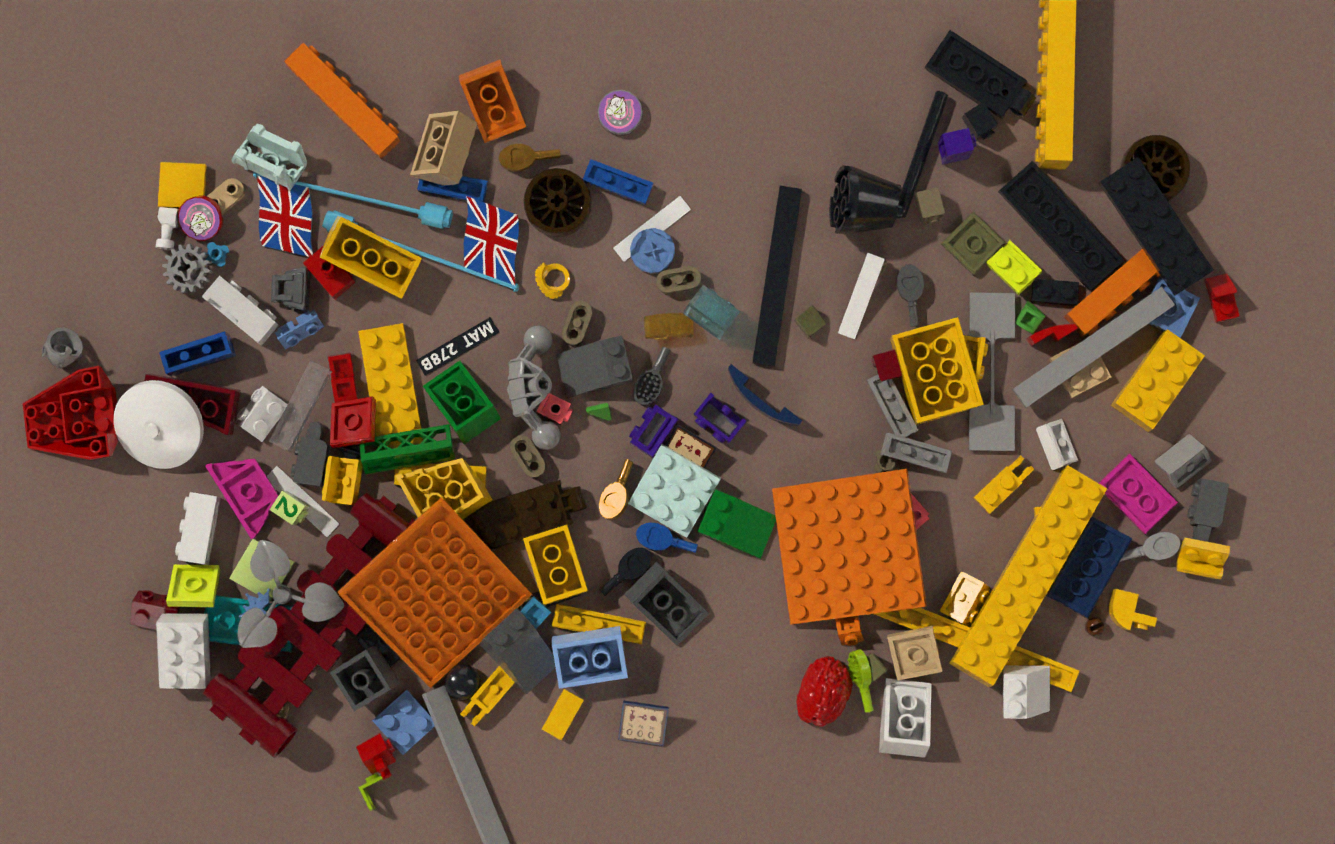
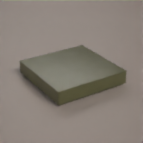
[941,212,1005,275]

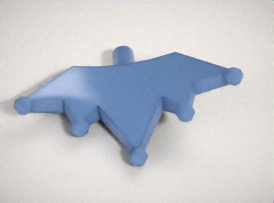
[239,588,270,618]

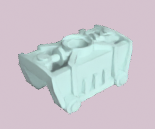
[231,124,307,190]

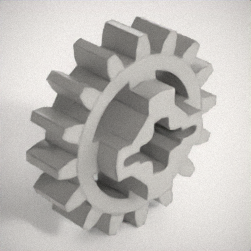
[162,244,213,293]

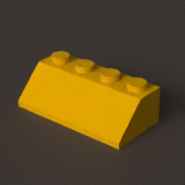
[320,216,422,299]

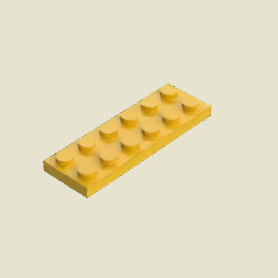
[358,323,424,449]

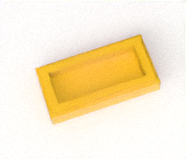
[542,689,584,740]

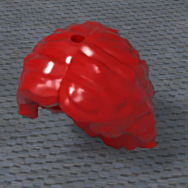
[796,656,853,727]

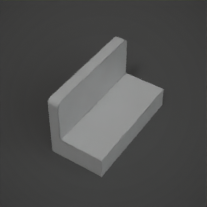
[1155,434,1212,489]

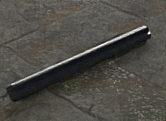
[899,91,948,218]

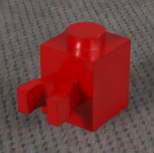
[356,733,396,780]

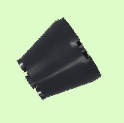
[829,165,902,235]

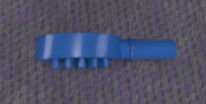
[636,522,698,553]

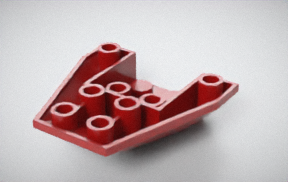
[22,366,119,460]

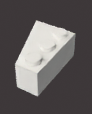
[202,276,279,346]

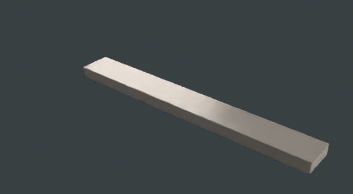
[1012,287,1175,408]
[422,685,510,844]

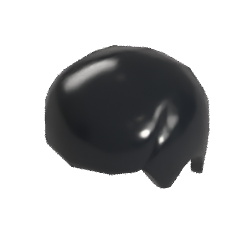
[445,664,481,700]

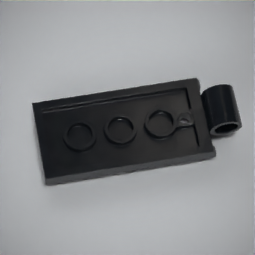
[925,30,1036,120]

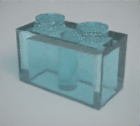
[683,285,740,340]

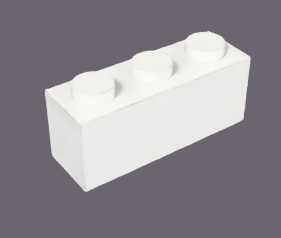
[175,492,221,565]

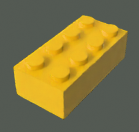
[1111,329,1205,432]

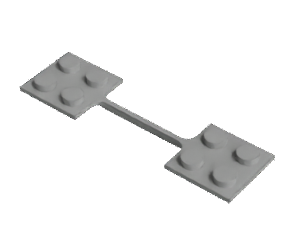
[969,292,1015,451]

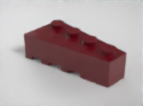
[144,374,241,436]

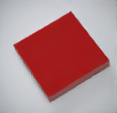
[330,396,376,448]

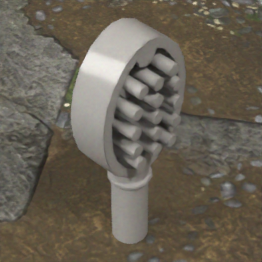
[1120,532,1180,562]

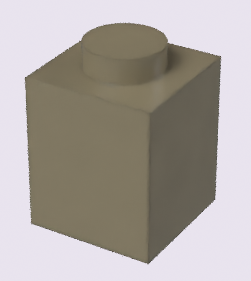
[914,187,945,224]

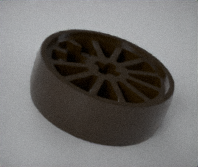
[1120,135,1190,201]
[523,168,592,237]

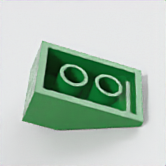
[423,360,501,444]
[697,489,776,559]

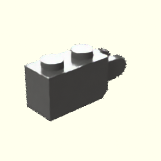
[291,421,330,488]
[1187,478,1229,542]

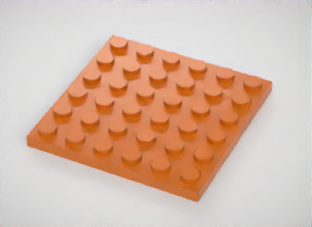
[772,469,927,625]
[338,497,532,688]

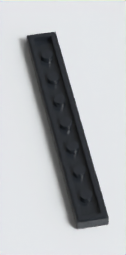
[752,186,802,367]

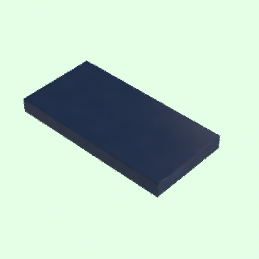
[1047,517,1132,619]

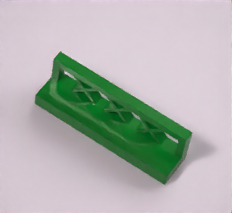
[360,424,455,474]

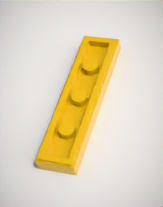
[552,604,646,645]

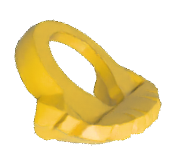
[535,262,570,299]

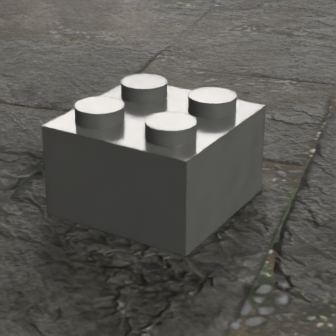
[330,644,400,712]

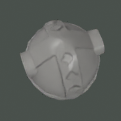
[42,327,83,368]

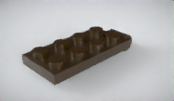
[471,480,587,550]

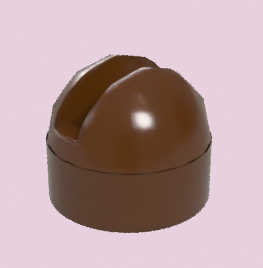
[1085,618,1104,636]

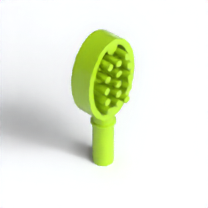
[847,649,874,712]

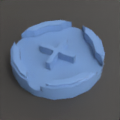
[630,228,675,274]

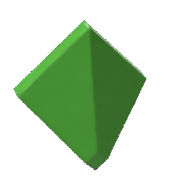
[1015,301,1045,334]
[586,403,612,421]

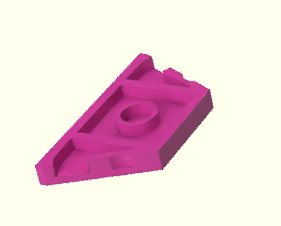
[205,459,279,539]

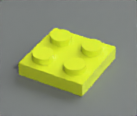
[166,564,220,607]

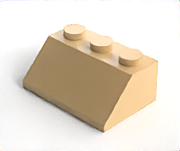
[410,111,477,185]

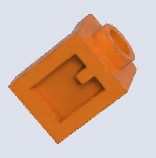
[835,616,864,646]

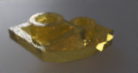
[644,313,694,340]

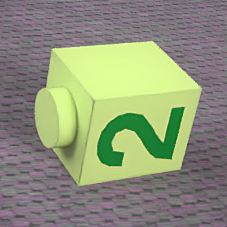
[269,491,309,525]

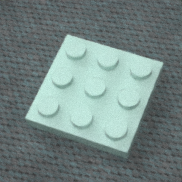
[628,444,721,538]

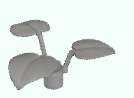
[238,540,344,648]

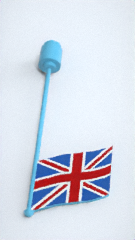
[253,172,453,257]
[322,196,519,292]

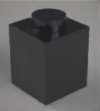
[962,102,998,141]

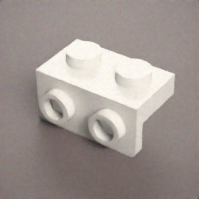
[235,386,289,442]

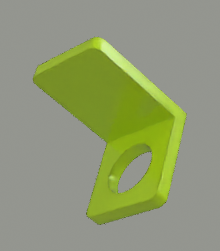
[358,773,383,811]

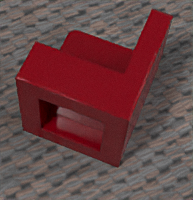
[871,349,902,382]

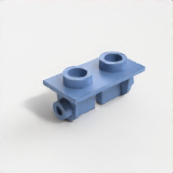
[275,310,324,350]

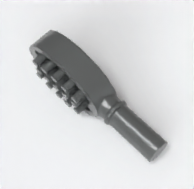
[896,264,924,327]
[634,347,671,406]

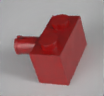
[303,245,356,300]

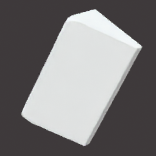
[1036,419,1078,470]

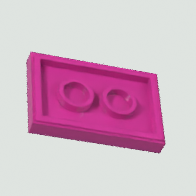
[1099,454,1178,535]

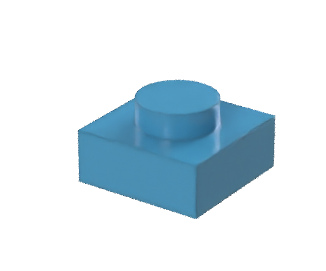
[520,596,551,629]

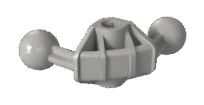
[507,325,561,450]

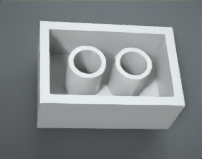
[156,614,211,689]

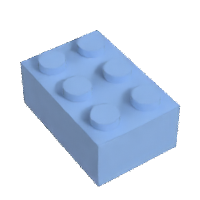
[552,626,628,689]

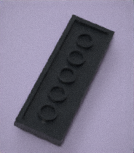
[1099,157,1214,296]
[998,161,1124,292]

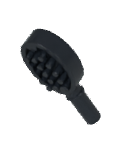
[599,547,651,596]

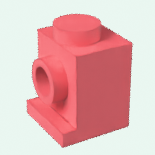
[536,393,573,426]

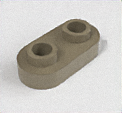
[656,266,701,294]
[562,301,592,346]
[510,435,546,478]

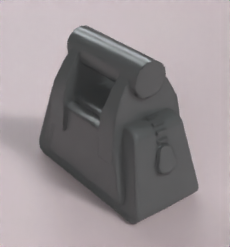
[271,267,311,312]

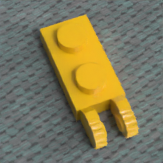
[973,455,1034,514]
[460,666,515,727]

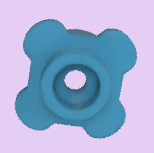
[205,242,229,267]

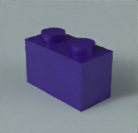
[937,128,976,165]

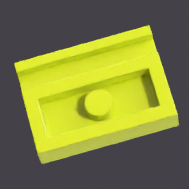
[986,240,1042,295]

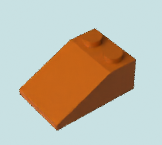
[459,60,526,143]

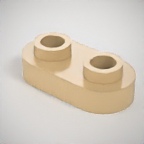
[207,178,245,215]

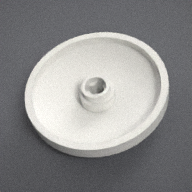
[114,380,204,469]

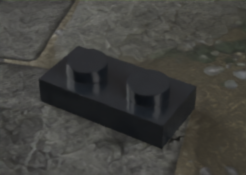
[1031,278,1079,306]

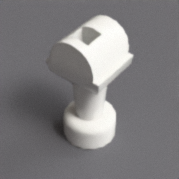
[155,207,179,250]

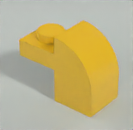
[1109,589,1157,630]

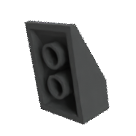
[557,335,633,398]
[625,562,709,646]
[480,608,556,695]

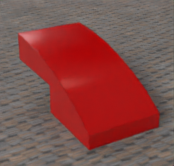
[1027,324,1078,347]
[328,353,358,403]

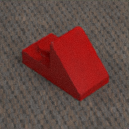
[1204,274,1240,323]

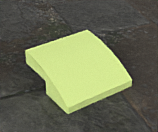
[229,539,295,602]

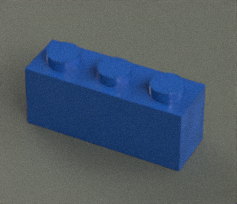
[159,331,236,377]

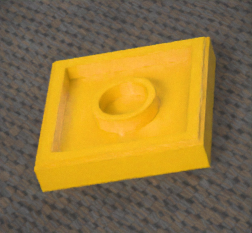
[158,162,207,209]

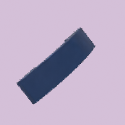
[728,364,802,426]

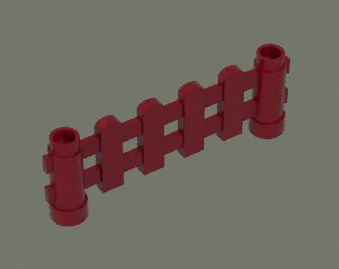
[203,493,415,758]

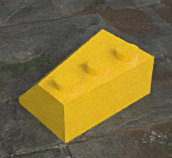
[395,458,492,519]

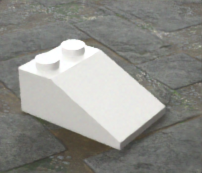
[879,678,932,758]

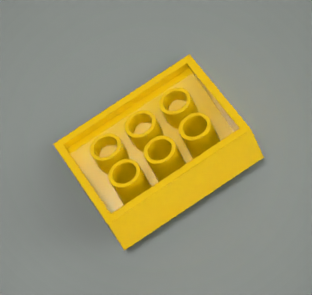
[890,317,984,425]

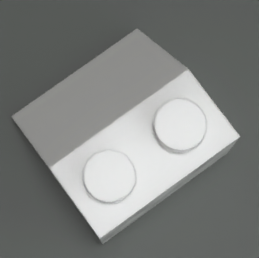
[1003,665,1050,719]

